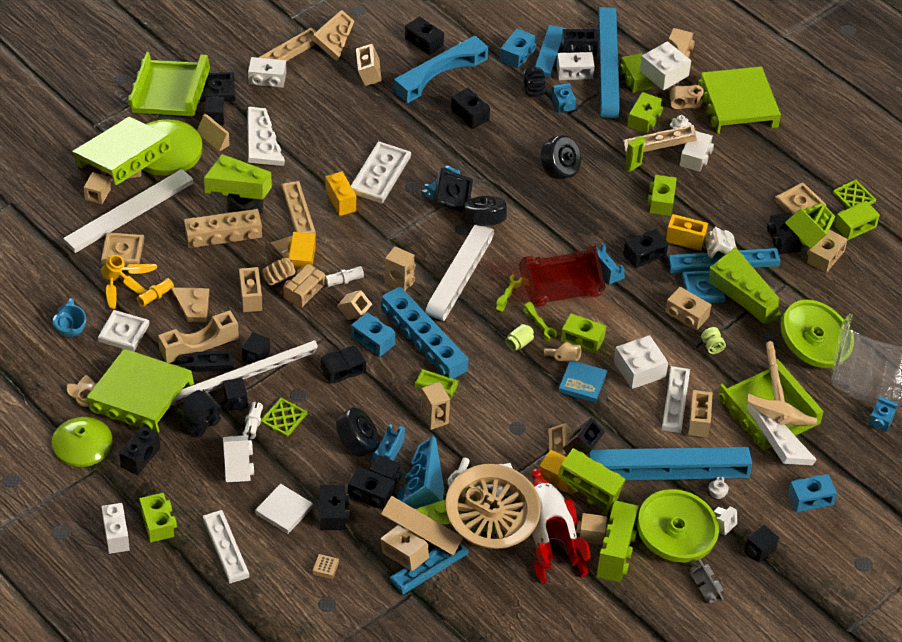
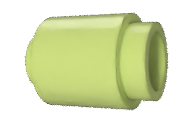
[505,324,534,351]

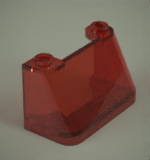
[518,245,606,307]

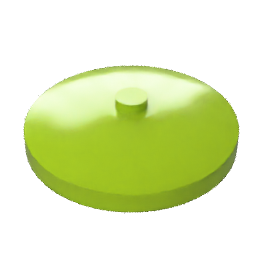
[142,119,202,176]
[781,300,853,368]
[637,489,719,563]

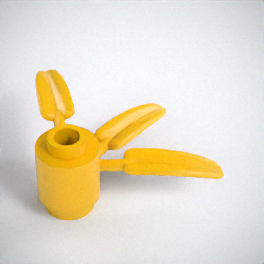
[101,255,157,309]

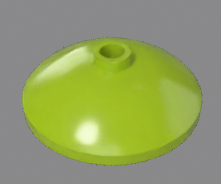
[52,417,113,467]

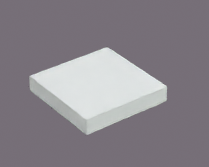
[98,310,149,352]
[255,484,313,534]

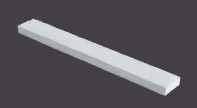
[63,169,193,253]
[171,341,318,406]

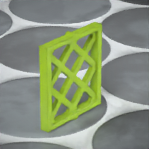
[832,180,876,209]
[261,398,308,437]

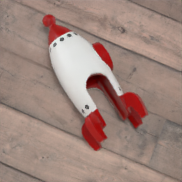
[531,469,590,584]

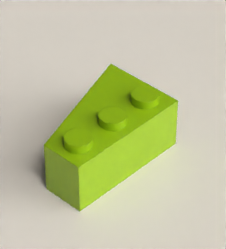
[204,154,272,200]
[785,203,835,249]
[557,448,626,516]

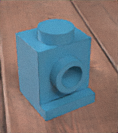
[552,83,576,113]
[868,397,898,432]

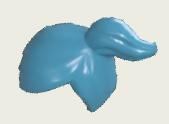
[52,298,86,337]

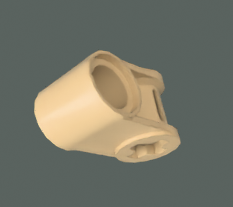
[669,85,704,109]

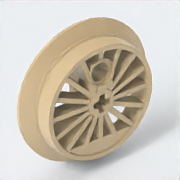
[446,464,541,549]

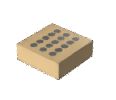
[313,554,339,580]

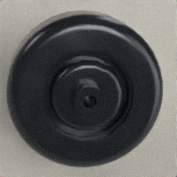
[541,135,581,179]
[462,196,507,226]
[336,407,379,457]

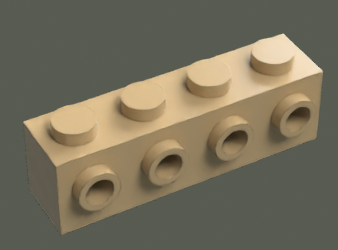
[184,209,262,248]

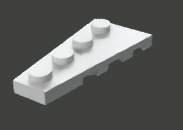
[247,107,285,166]

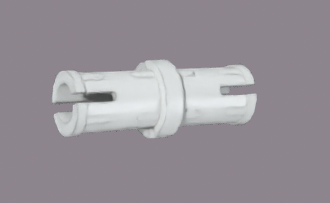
[325,266,364,287]
[243,402,263,439]

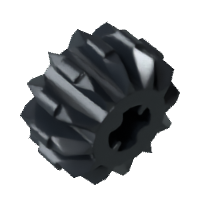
[523,67,546,97]

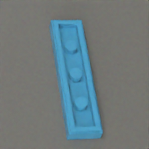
[535,25,566,78]
[390,542,468,595]

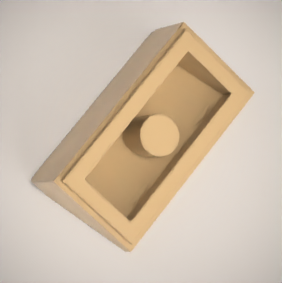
[197,114,229,151]
[548,423,573,457]

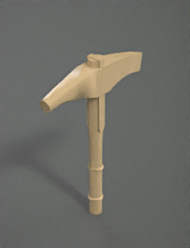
[747,341,817,425]

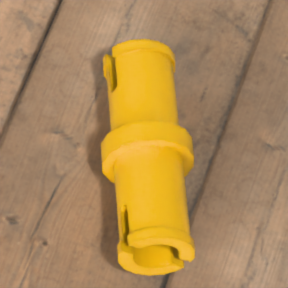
[137,278,174,307]

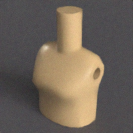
[544,342,581,361]

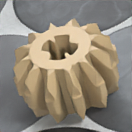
[263,258,296,286]

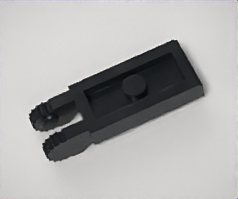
[178,350,234,372]

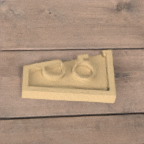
[311,10,354,61]

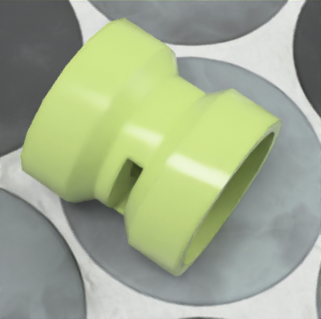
[701,327,726,354]

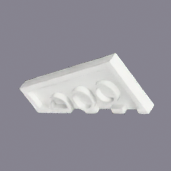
[746,404,817,465]

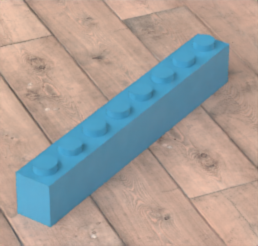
[589,447,752,480]

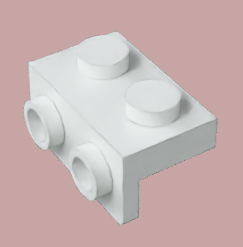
[705,227,736,258]

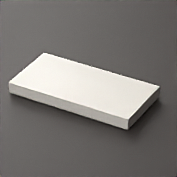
[351,141,411,204]

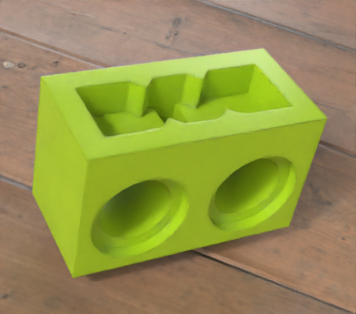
[140,493,177,543]

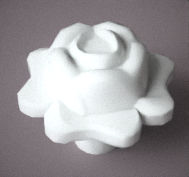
[670,115,691,129]

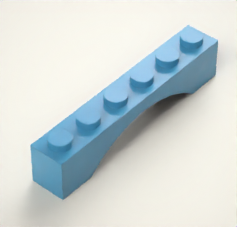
[394,36,488,103]

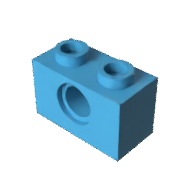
[500,29,536,68]
[351,312,396,358]
[788,474,837,513]

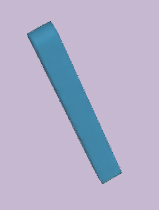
[598,7,619,118]

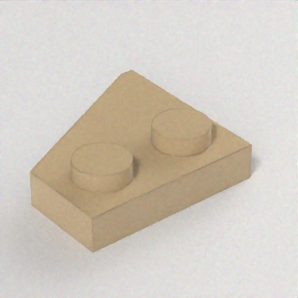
[172,287,210,322]

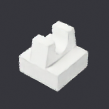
[714,506,737,536]

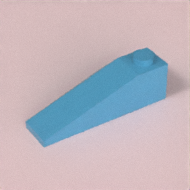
[397,436,444,509]

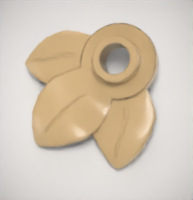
[67,375,97,407]

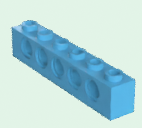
[381,286,469,379]

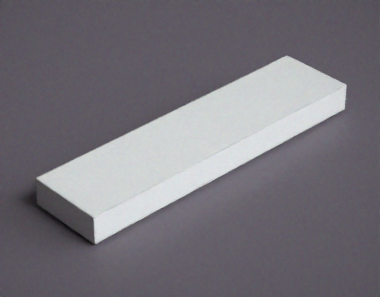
[662,366,690,433]
[203,510,249,584]

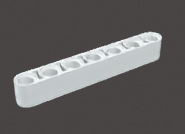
[425,225,494,321]

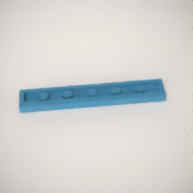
[667,248,781,273]

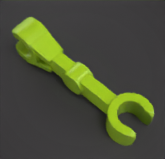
[496,274,522,312]
[523,302,557,342]

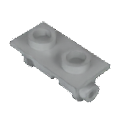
[690,559,724,603]

